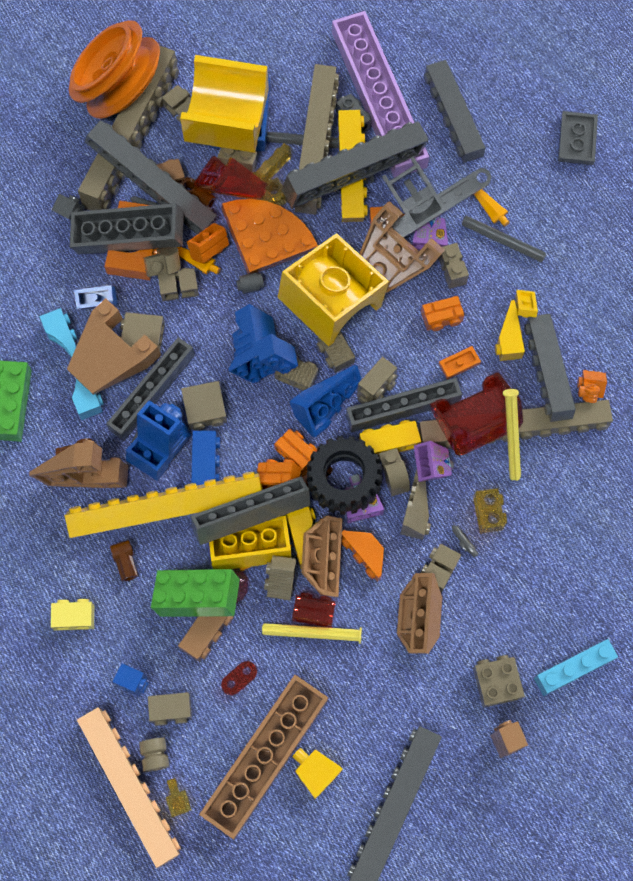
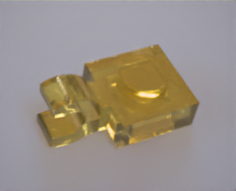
[165,778,192,817]

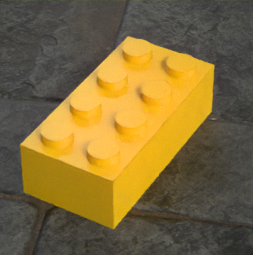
[209,515,292,570]

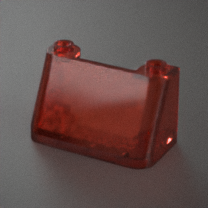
[194,156,268,200]
[430,372,523,456]

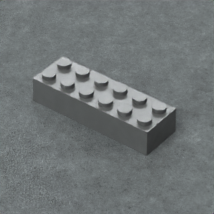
[70,203,184,255]

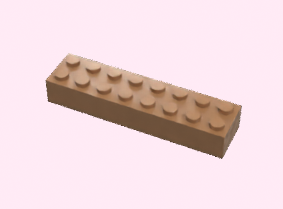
[199,675,329,840]

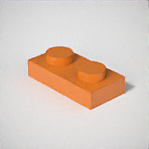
[439,346,481,380]

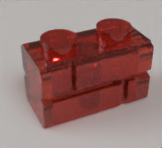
[292,593,336,628]

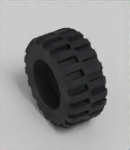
[307,436,382,515]

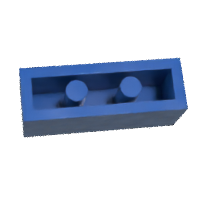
[191,431,221,485]

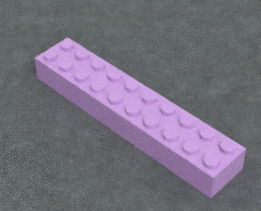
[332,11,429,178]

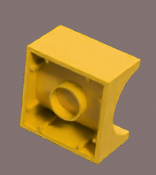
[180,55,269,153]
[277,233,389,346]

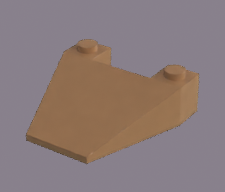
[360,201,445,294]
[67,299,161,395]
[29,440,128,488]

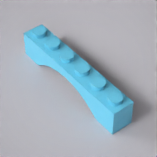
[39,308,104,420]

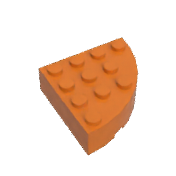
[221,199,318,274]

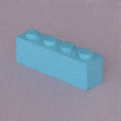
[534,639,618,697]

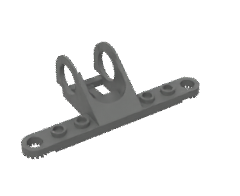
[362,156,491,246]

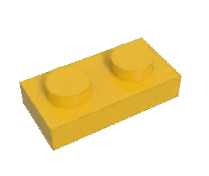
[515,290,538,318]

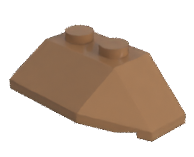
[301,515,342,597]
[397,573,442,654]

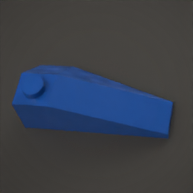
[289,365,362,438]

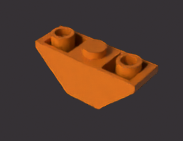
[341,530,384,582]

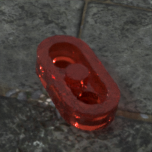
[221,661,257,696]

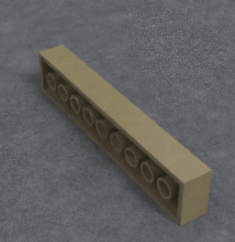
[78,45,179,211]

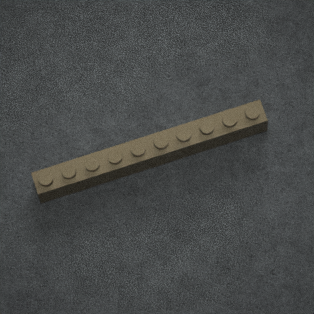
[418,400,613,449]

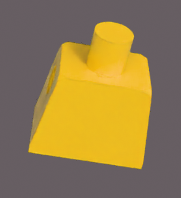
[292,748,343,799]

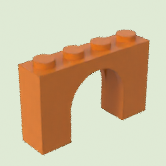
[104,201,159,281]

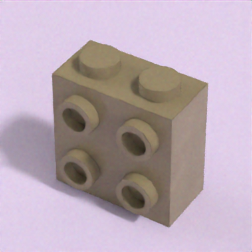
[119,312,165,351]
[357,356,397,404]
[181,381,227,431]
[473,655,525,708]

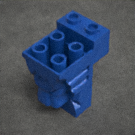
[228,304,298,384]
[126,401,192,481]

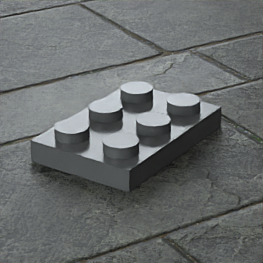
[558,111,598,165]

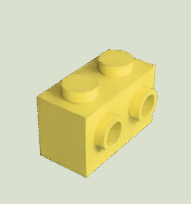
[51,599,95,631]

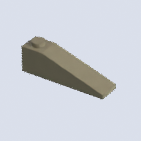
[400,469,431,540]

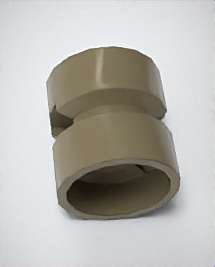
[139,737,170,772]

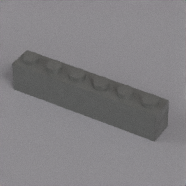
[424,60,486,163]
[524,314,576,422]
[106,337,195,441]
[346,378,462,433]
[190,477,310,545]

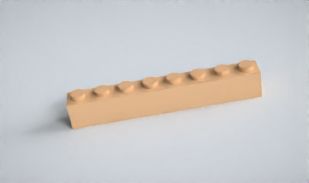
[77,707,181,868]

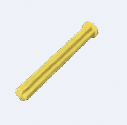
[503,389,521,481]
[262,623,362,644]

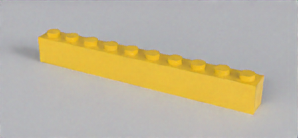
[64,472,262,538]

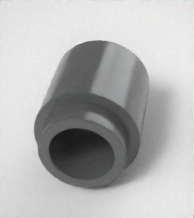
[236,272,264,294]

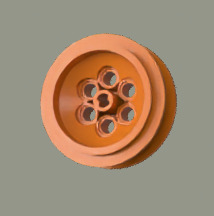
[69,20,160,119]

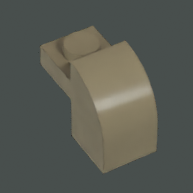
[143,247,181,277]
[379,448,410,497]

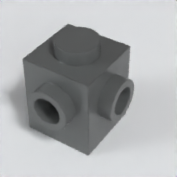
[52,194,85,220]

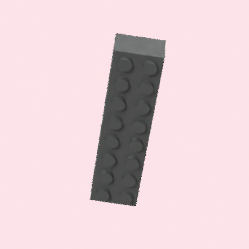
[282,121,429,209]

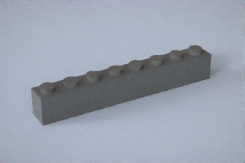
[84,120,217,234]
[347,726,442,881]

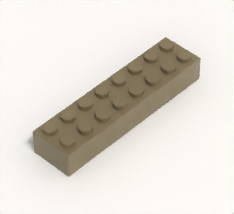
[295,64,339,215]

